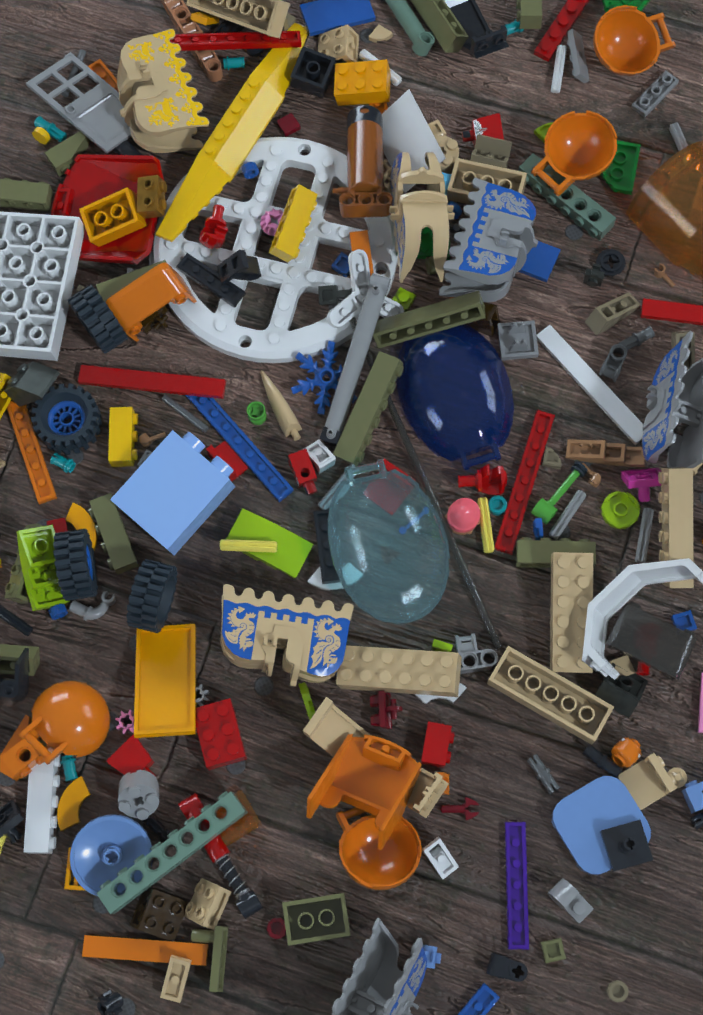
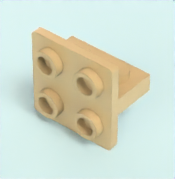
[184,878,232,930]

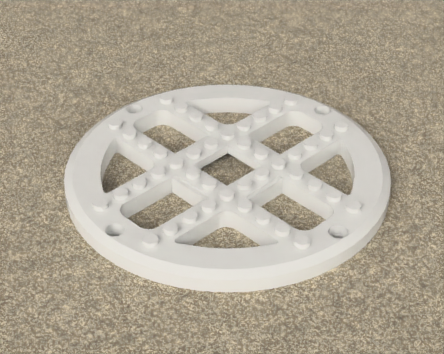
[153,137,397,363]

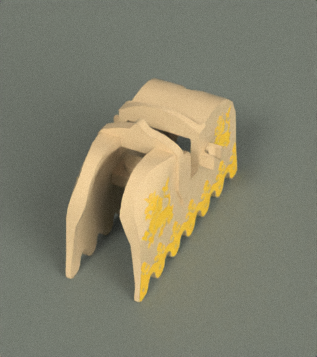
[117,29,209,153]

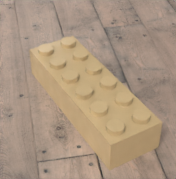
[186,0,290,39]
[658,467,694,588]
[550,552,593,673]
[336,645,462,697]
[487,646,614,745]

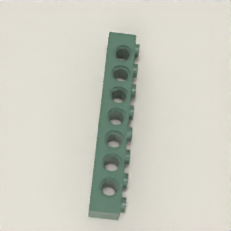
[96,791,248,914]

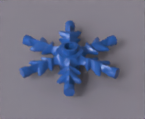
[291,341,357,415]

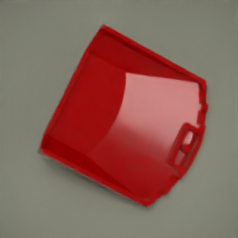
[51,154,164,264]

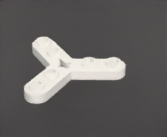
[327,249,404,328]

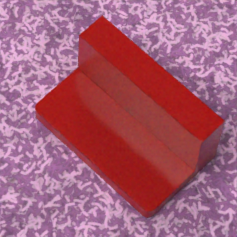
[206,441,248,482]

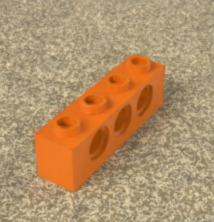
[0,729,55,779]

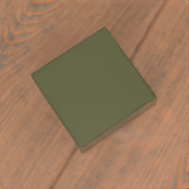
[540,938,566,963]

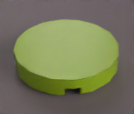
[601,491,640,529]

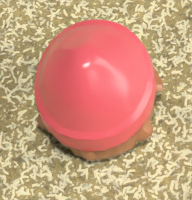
[445,498,480,535]

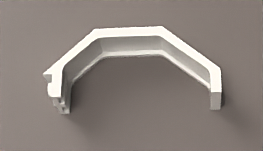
[582,558,703,680]

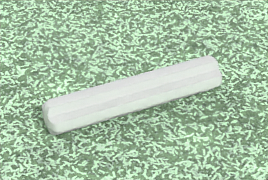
[551,45,566,93]
[359,49,402,86]

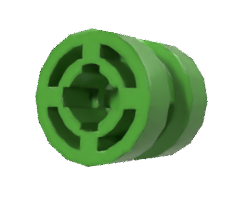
[247,401,267,425]

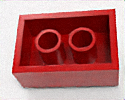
[196,698,247,770]

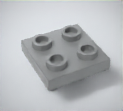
[497,320,539,360]

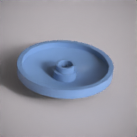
[70,814,153,896]

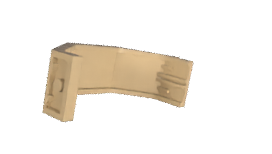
[303,697,449,818]

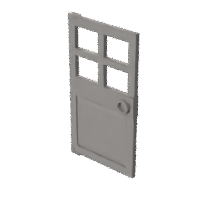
[26,52,131,153]

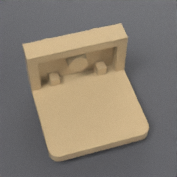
[618,753,677,810]

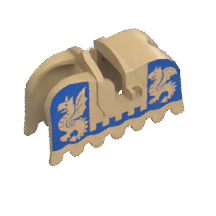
[388,152,455,283]
[220,584,354,686]

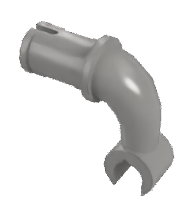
[69,591,116,621]

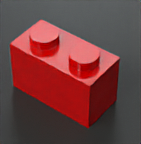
[421,721,455,768]

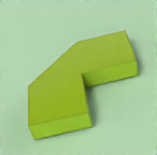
[298,682,315,720]

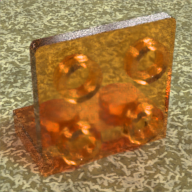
[217,790,262,846]

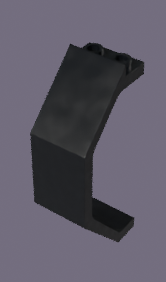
[444,0,509,59]

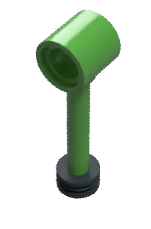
[531,462,588,525]

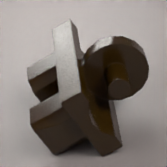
[141,305,169,335]

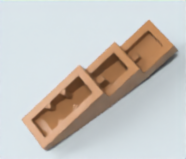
[566,439,646,468]

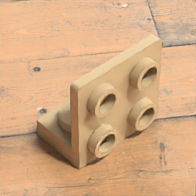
[318,24,359,63]

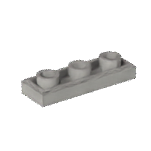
[567,29,590,83]
[631,70,679,118]

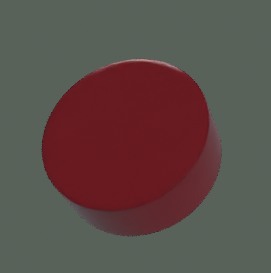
[267,918,286,939]

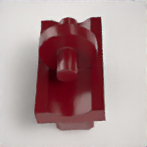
[370,691,403,730]

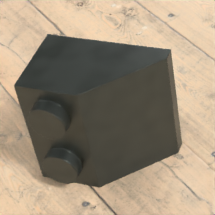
[4,362,60,407]
[595,663,648,718]

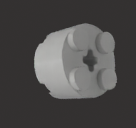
[118,770,159,820]

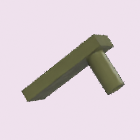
[191,926,229,992]

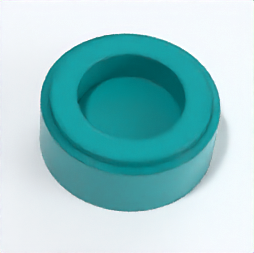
[488,495,507,516]

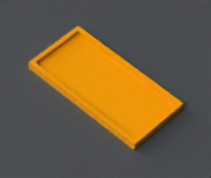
[134,624,196,738]

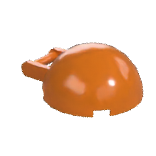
[593,5,676,76]
[531,110,617,196]
[18,681,110,765]
[336,807,422,890]

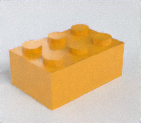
[334,59,391,106]
[79,187,147,247]

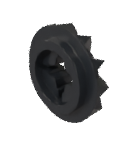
[596,249,626,277]

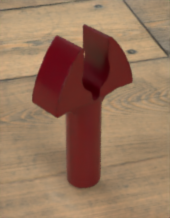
[440,797,479,821]

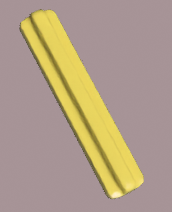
[477,497,495,553]
[220,539,278,553]

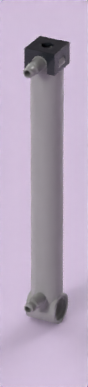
[320,273,391,446]

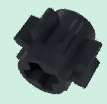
[97,989,124,1015]

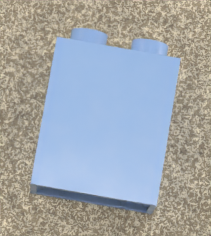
[110,430,235,555]

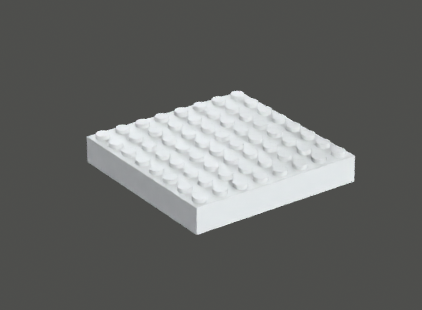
[0,211,85,361]

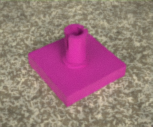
[621,468,661,502]

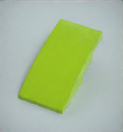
[226,508,313,578]
[17,525,70,611]

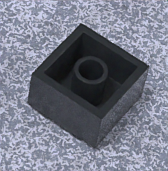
[290,46,336,98]

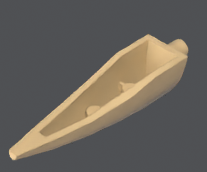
[260,370,302,441]

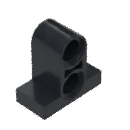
[217,250,261,283]

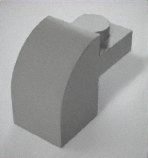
[547,878,594,924]

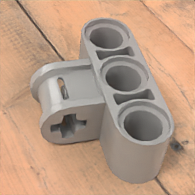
[455,633,498,674]

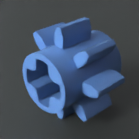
[423,945,441,969]

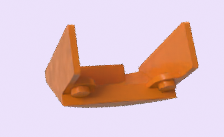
[306,734,422,850]

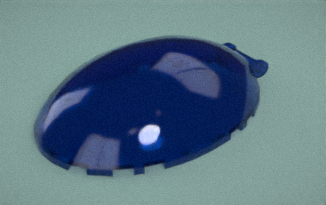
[396,324,514,471]

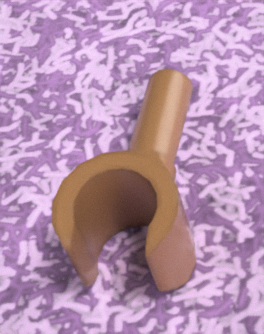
[654,264,675,288]
[139,432,166,447]
[582,463,601,488]

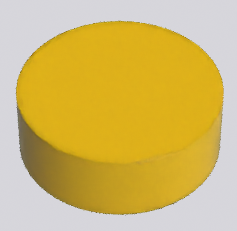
[32,127,50,144]

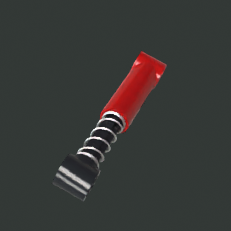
[178,793,263,919]

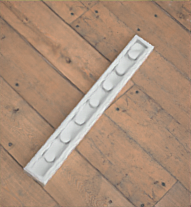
[536,325,643,445]

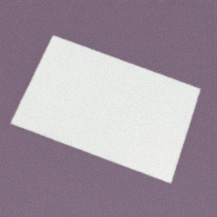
[382,89,446,193]

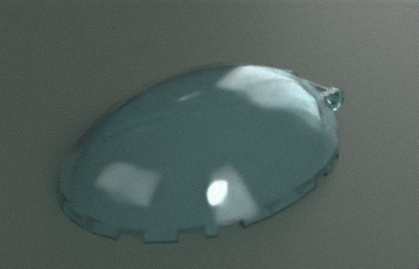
[328,459,450,624]

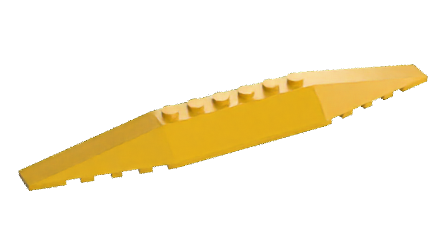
[156,23,308,242]

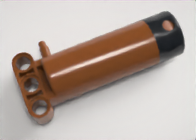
[333,105,393,218]

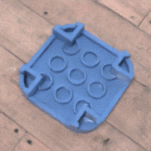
[551,776,651,875]

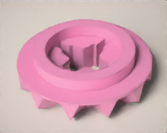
[260,208,283,236]

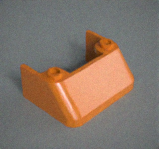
[106,262,197,342]

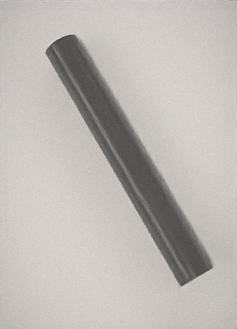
[62,49,86,97]
[162,394,209,433]

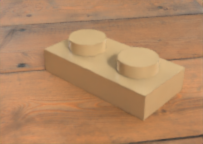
[160,955,192,1003]

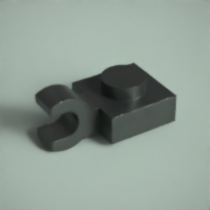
[583,264,605,287]
[318,285,352,306]

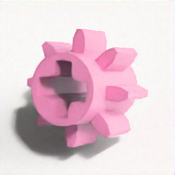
[115,710,134,735]

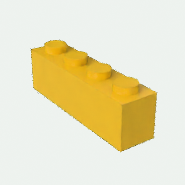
[268,184,318,263]

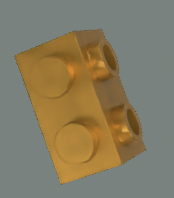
[137,175,167,219]

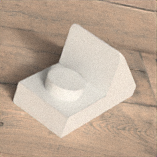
[304,440,336,474]
[422,836,459,879]

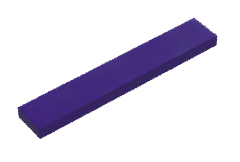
[505,822,529,950]

